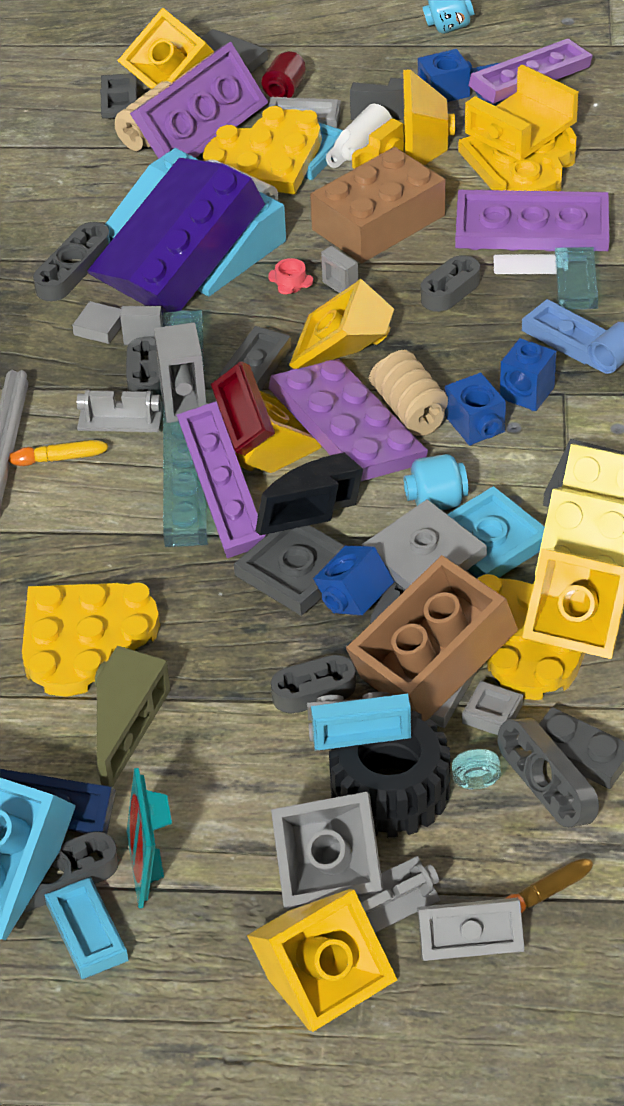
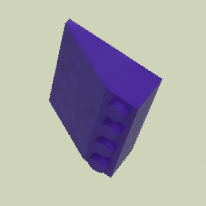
[87,157,265,321]

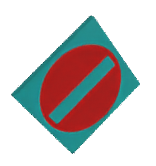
[126,768,172,908]

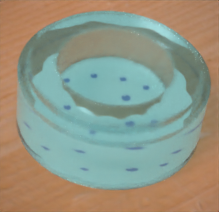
[451,749,501,789]

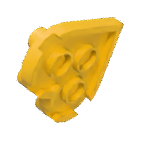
[202,106,322,194]
[458,127,577,191]
[477,574,586,700]
[22,583,160,697]

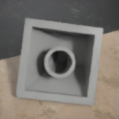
[271,792,384,909]

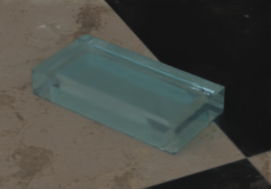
[554,247,598,309]

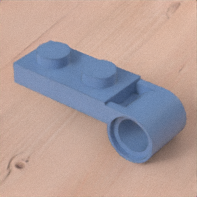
[522,299,624,374]

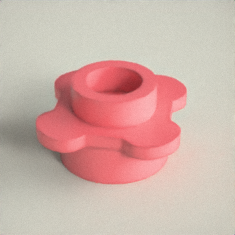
[268,258,313,295]

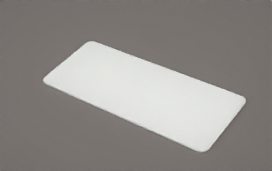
[493,254,568,274]

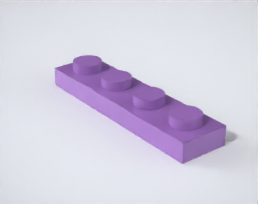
[468,39,593,104]
[177,401,266,558]

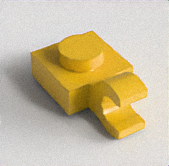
[352,118,405,169]

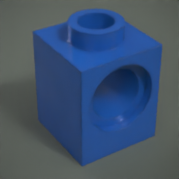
[418,49,474,102]
[500,338,556,411]
[445,372,506,446]
[313,546,394,615]

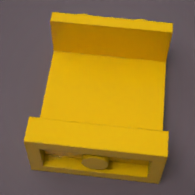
[465,64,579,161]

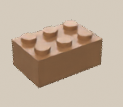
[310,147,445,264]
[346,555,518,721]

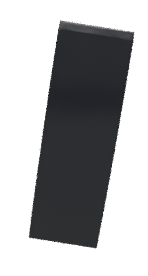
[255,452,363,536]

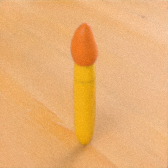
[8,440,109,466]

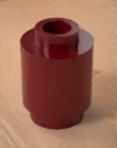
[261,51,306,98]

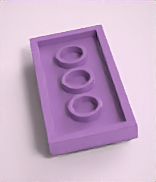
[130,42,268,159]
[455,190,609,252]
[269,359,428,481]

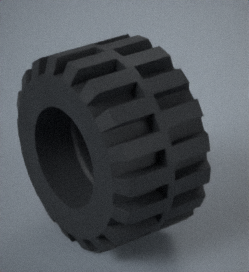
[329,710,450,838]

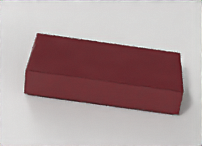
[211,361,275,456]

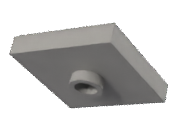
[361,499,487,590]

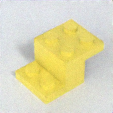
[535,444,624,575]

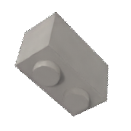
[154,322,207,423]

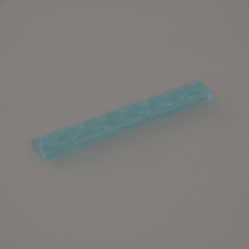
[163,310,208,547]

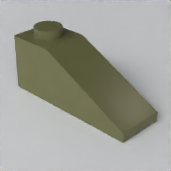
[95,646,171,787]

